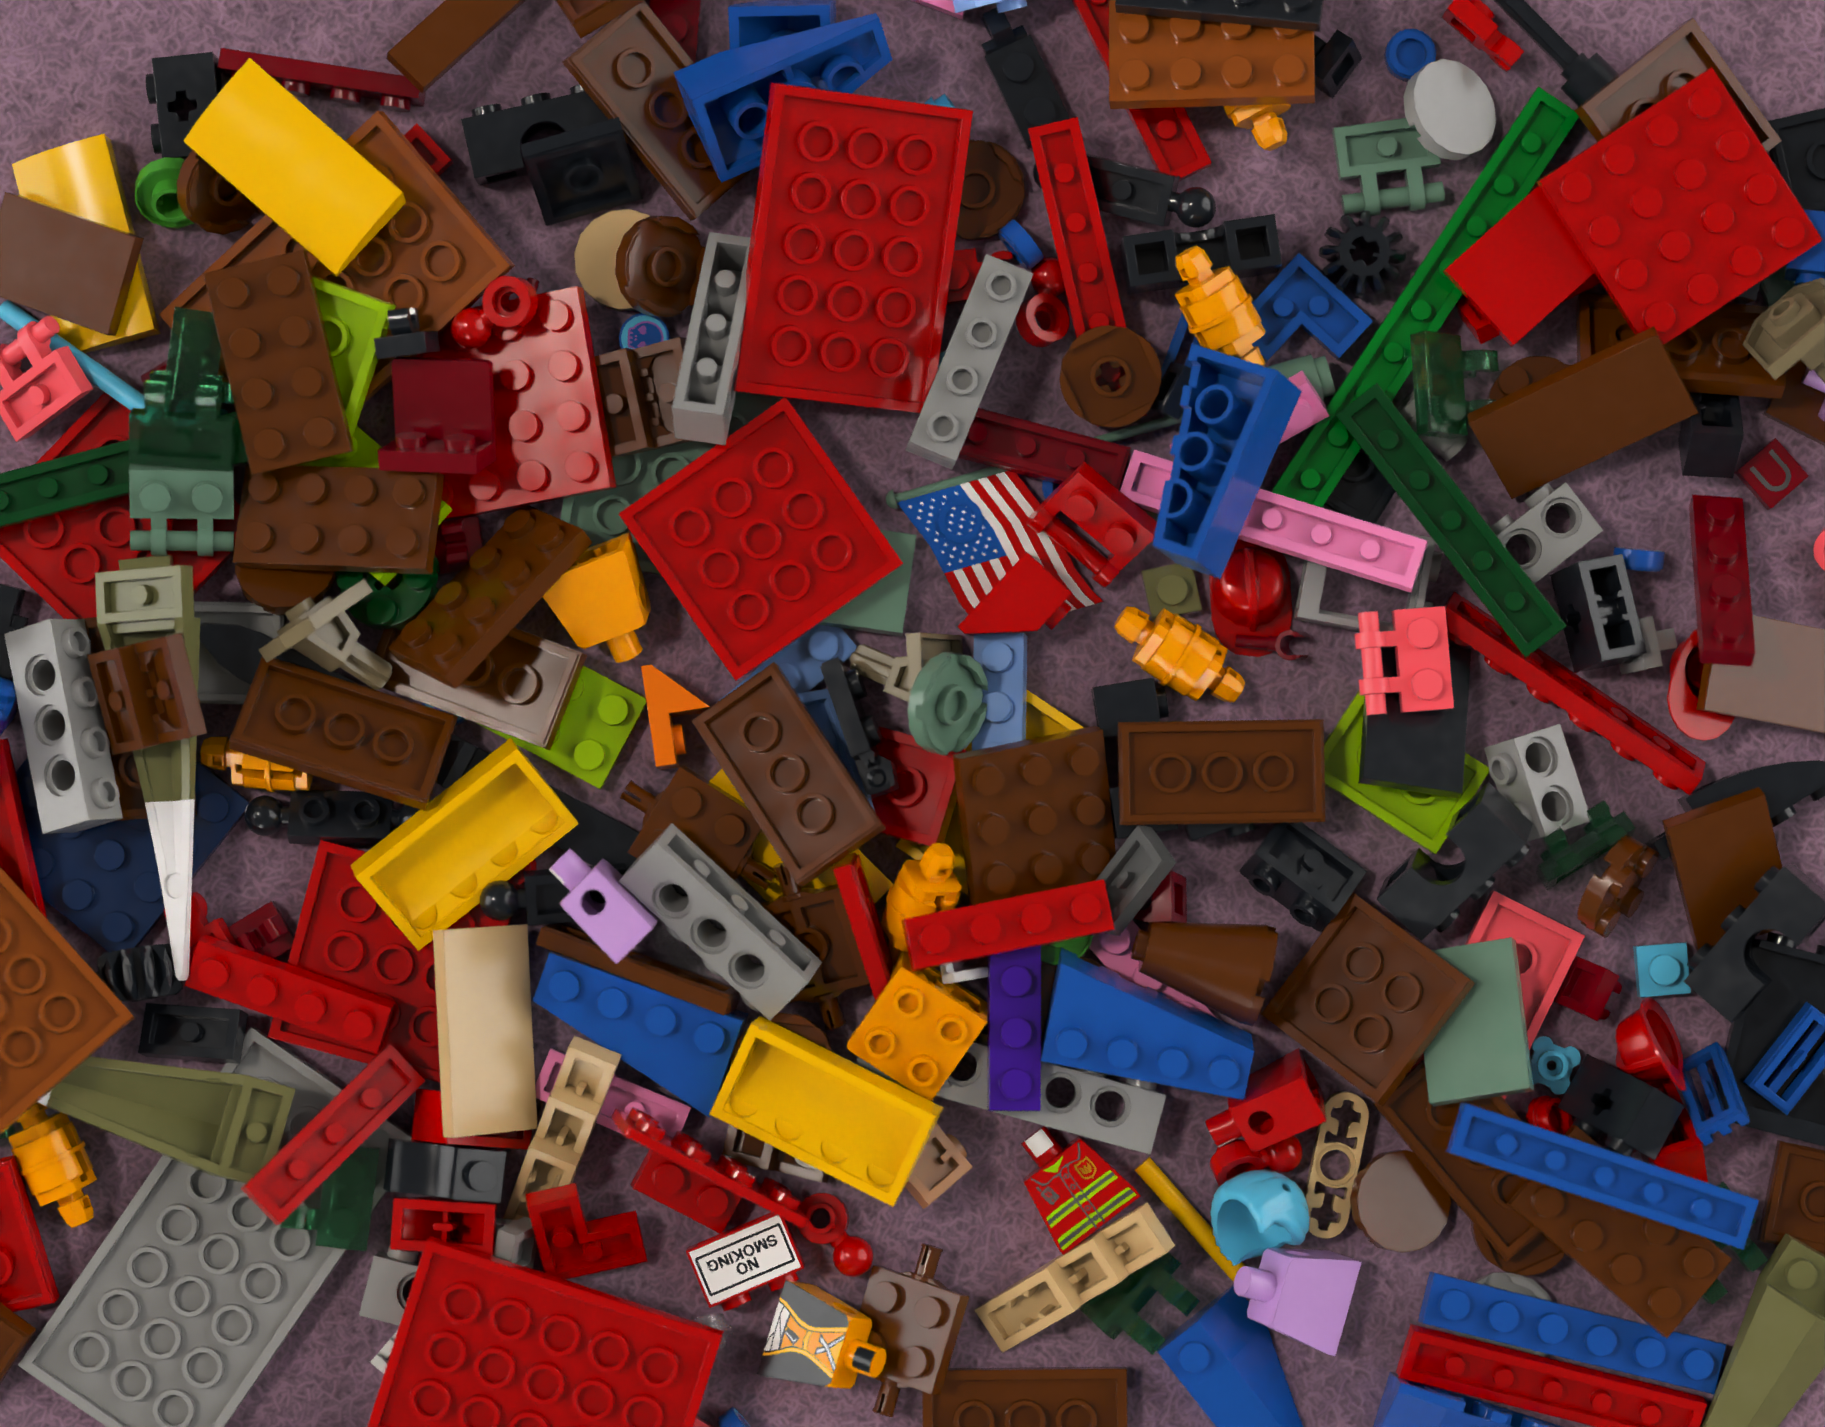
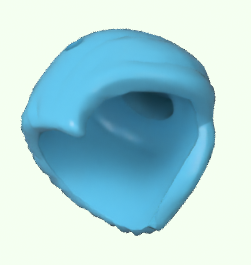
[1210,1170,1310,1266]

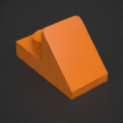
[641,665,710,770]

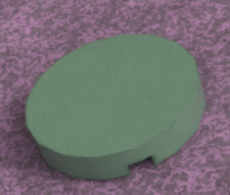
[908,652,988,755]

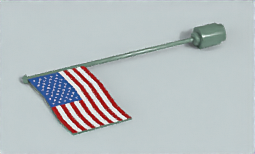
[886,354,1335,615]

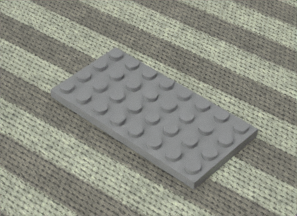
[18,1027,418,1427]

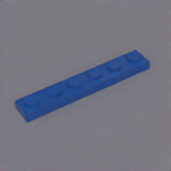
[1446,1102,1759,1250]
[1418,1271,1726,1394]

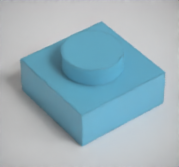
[1633,942,1691,997]

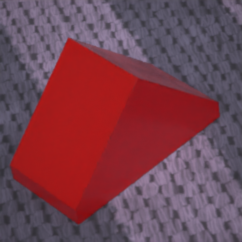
[390,1197,497,1256]

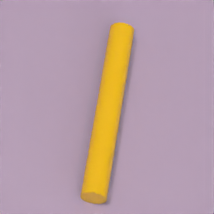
[1134,1157,1245,1283]

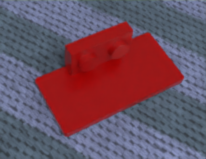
[611,1107,808,1234]

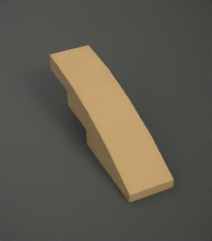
[503,1035,622,1220]
[975,1202,1175,1353]

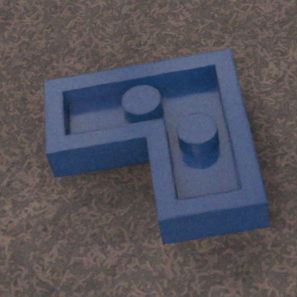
[1252,253,1373,363]

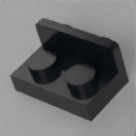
[1239,822,1367,932]

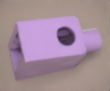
[549,848,659,964]
[1234,1248,1362,1356]

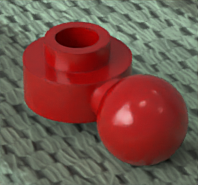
[1016,257,1069,347]
[451,276,538,348]
[1210,1136,1303,1186]
[798,1193,873,1277]

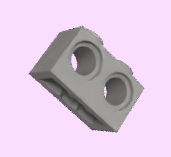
[1490,482,1603,584]
[1484,724,1592,842]

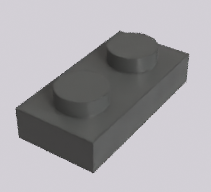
[1095,825,1177,936]

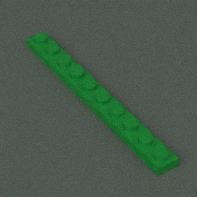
[1270,87,1579,508]

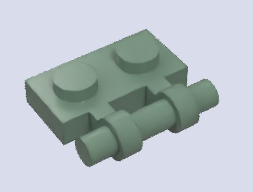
[1332,118,1445,216]
[129,463,234,557]

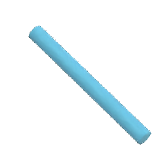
[0,300,164,425]

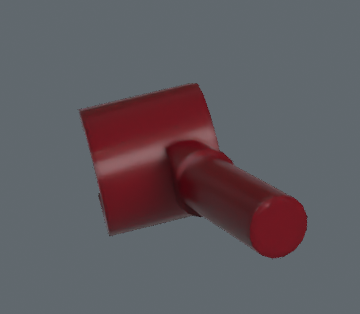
[1235,630,1310,661]

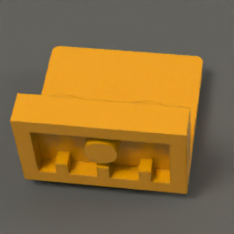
[846,951,988,1101]

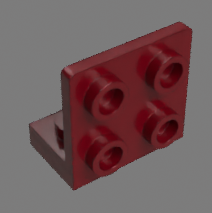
[378,357,497,474]

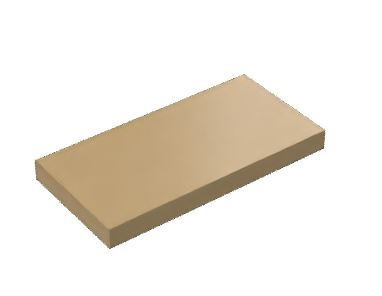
[433,924,538,1138]

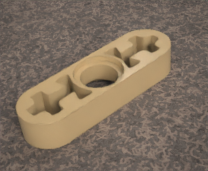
[1304,1091,1369,1239]

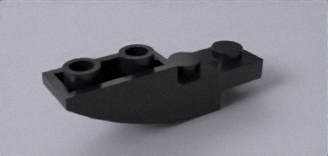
[1645,760,1825,863]

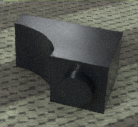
[1678,392,1744,478]
[383,1138,506,1203]

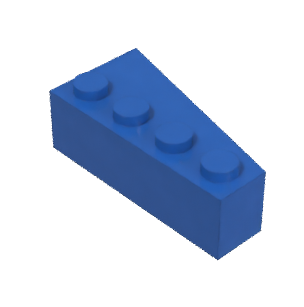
[1152,344,1302,579]
[1041,947,1254,1100]
[533,951,749,1117]

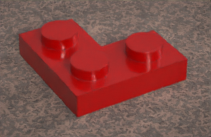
[526,1183,648,1280]

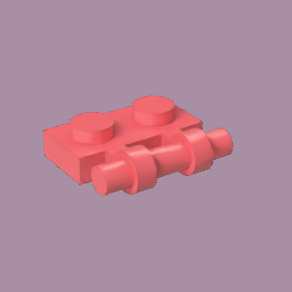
[0,316,93,442]
[1354,606,1454,715]

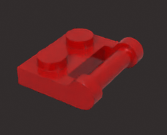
[1026,462,1157,588]

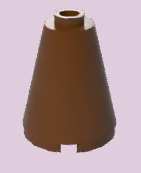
[1131,922,1278,1026]

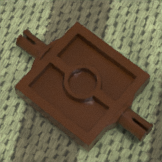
[620,765,776,891]
[759,862,870,1030]
[860,1243,970,1417]

